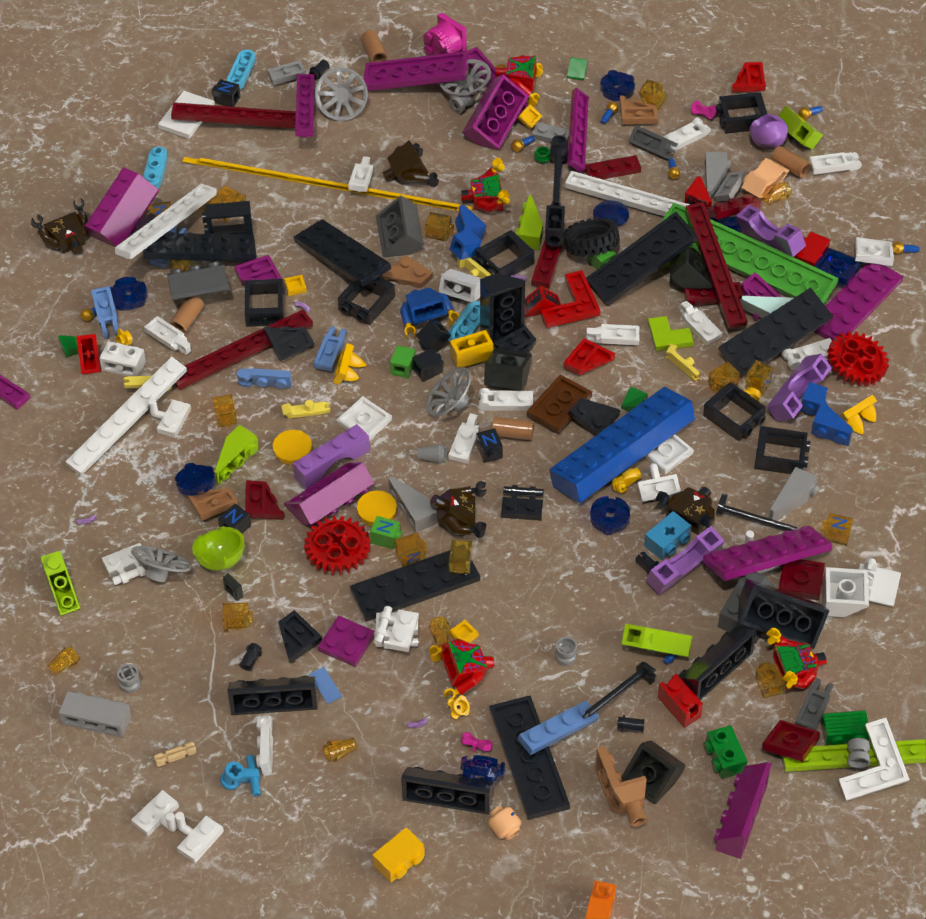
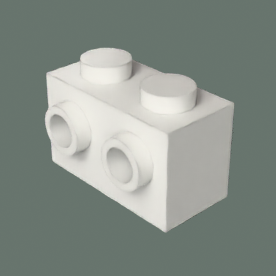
[439,269,482,302]
[99,341,146,376]

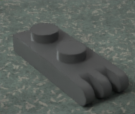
[628,125,678,159]

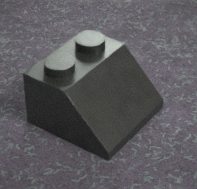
[670,247,713,289]
[484,348,532,391]
[621,740,686,804]

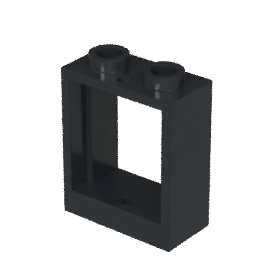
[716,92,767,134]
[202,201,253,235]
[476,230,534,276]
[338,277,395,325]
[245,279,284,327]
[703,382,766,441]
[754,426,811,474]

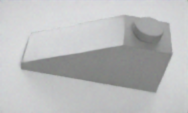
[704,152,731,200]
[769,467,819,520]
[388,476,437,533]

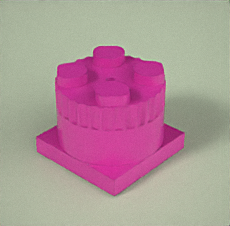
[423,12,467,55]

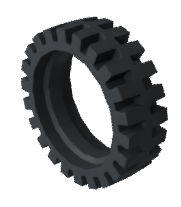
[564,217,620,257]

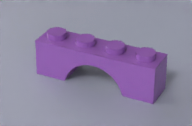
[736,205,806,257]
[767,354,832,421]
[293,424,370,489]
[646,526,725,595]

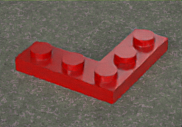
[540,270,601,328]

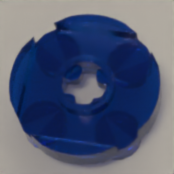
[600,70,635,101]
[110,276,147,311]
[175,463,216,496]
[590,496,630,535]
[460,755,505,781]

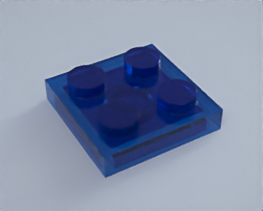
[814,248,863,286]

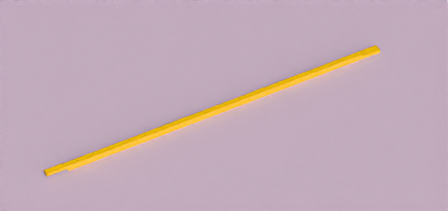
[182,157,473,211]

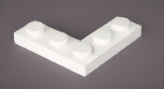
[838,718,910,801]

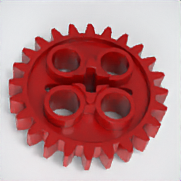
[826,331,889,387]
[304,516,371,575]

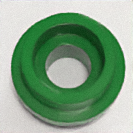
[534,146,551,163]

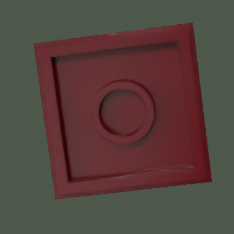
[779,559,825,600]
[762,720,820,762]

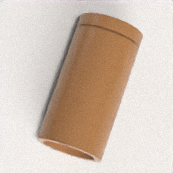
[361,30,387,62]
[771,146,811,178]
[169,296,204,334]
[492,417,534,440]

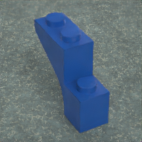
[449,204,487,260]
[800,382,853,446]

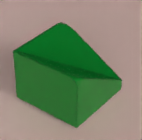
[621,387,648,412]

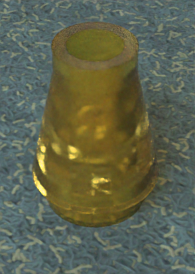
[764,181,792,205]
[429,616,449,648]
[47,645,80,675]
[323,737,357,762]

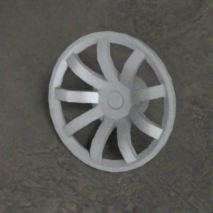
[440,59,491,96]
[315,67,368,121]
[426,367,471,417]
[131,546,192,582]

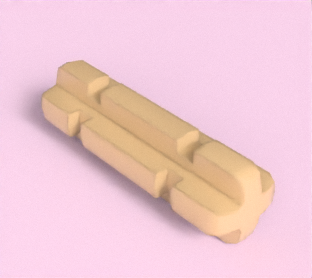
[154,741,197,767]

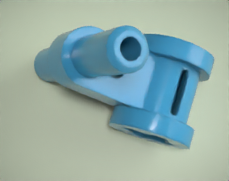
[220,755,261,796]

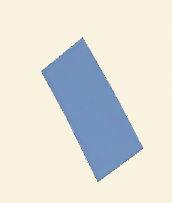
[309,667,343,704]

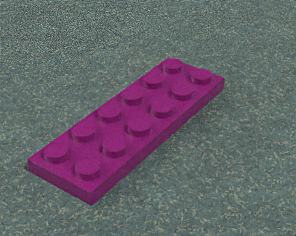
[363,51,469,91]
[814,263,904,340]
[703,526,832,581]

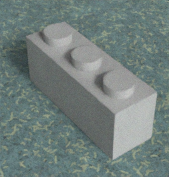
[59,692,131,738]

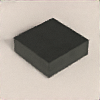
[223,573,243,601]

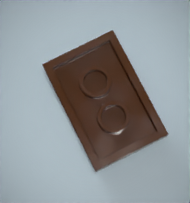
[527,374,592,434]

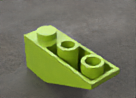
[778,105,823,149]
[515,195,543,250]
[215,425,259,485]
[40,550,81,616]
[622,623,693,657]

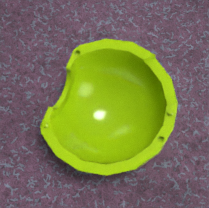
[192,526,245,571]

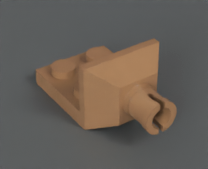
[595,746,647,827]

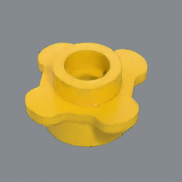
[115,328,132,346]
[743,387,761,403]
[447,695,470,719]

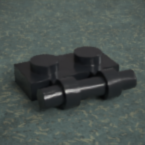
[501,485,544,521]

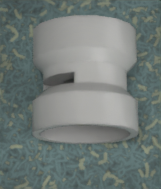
[449,90,474,114]
[555,637,577,666]
[117,664,141,693]
[848,738,870,768]

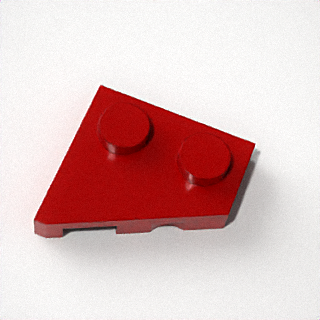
[732,62,766,92]
[563,338,615,375]

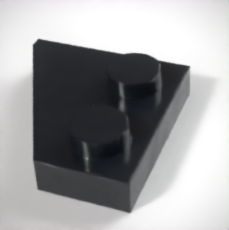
[263,326,314,362]
[567,398,621,436]
[278,610,322,663]

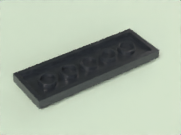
[586,212,699,306]
[294,219,391,287]
[143,232,256,261]
[718,287,834,379]
[350,545,480,622]
[489,695,570,820]

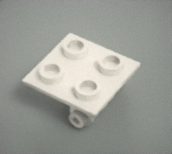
[859,558,901,607]

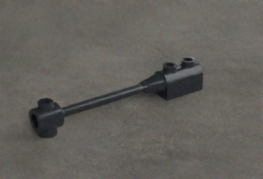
[545,135,568,247]

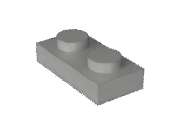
[267,60,306,85]
[532,122,569,143]
[714,171,745,202]

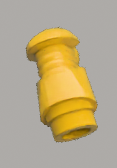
[612,467,642,493]

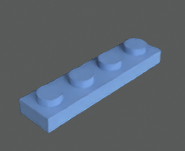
[518,700,599,755]

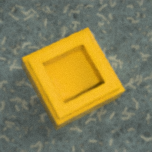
[517,104,542,129]
[284,275,307,296]
[449,620,479,643]

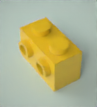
[450,330,493,368]
[372,827,425,883]

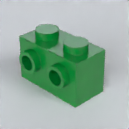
[703,725,748,779]

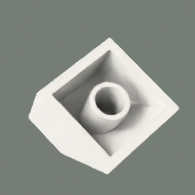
[822,567,869,617]

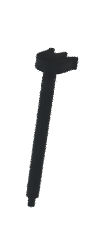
[716,493,797,531]
[582,662,656,719]

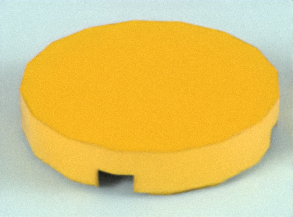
[273,430,312,465]
[357,490,397,526]

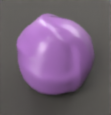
[750,114,788,149]

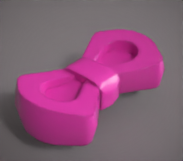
[691,100,717,120]
[461,732,493,752]

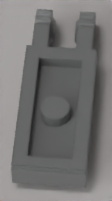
[795,678,834,730]

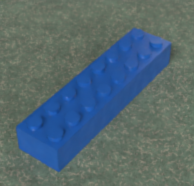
[549,386,695,503]

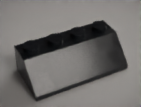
[480,273,525,345]
[738,578,830,649]
[678,627,756,701]
[228,676,317,716]
[401,767,494,815]

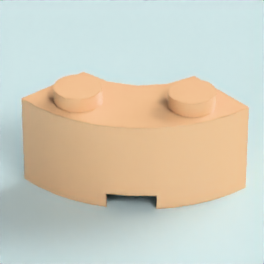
[741,158,789,198]

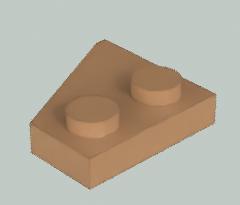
[620,96,658,125]
[382,255,433,288]
[186,488,239,521]

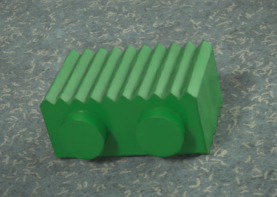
[820,710,869,745]

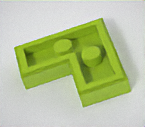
[648,316,694,351]

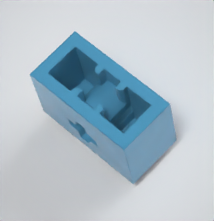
[644,511,691,560]

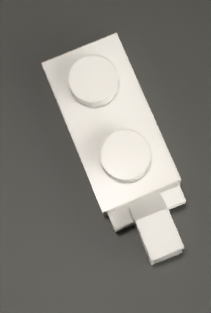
[348,156,373,192]
[680,301,723,346]
[144,316,192,355]
[586,324,639,345]
[448,413,479,464]
[256,716,273,776]

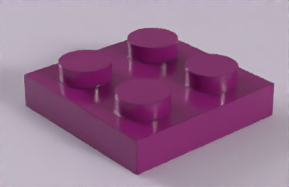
[318,615,375,667]

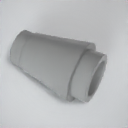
[417,444,447,463]

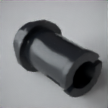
[309,59,330,80]
[635,552,659,574]
[239,643,262,671]
[617,715,644,733]

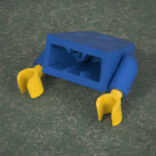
[400,288,460,340]

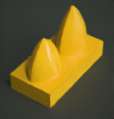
[332,343,367,385]
[840,395,877,434]

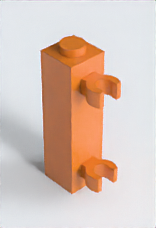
[585,880,617,919]

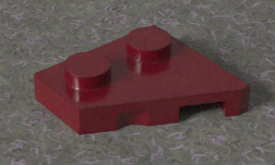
[245,480,284,520]

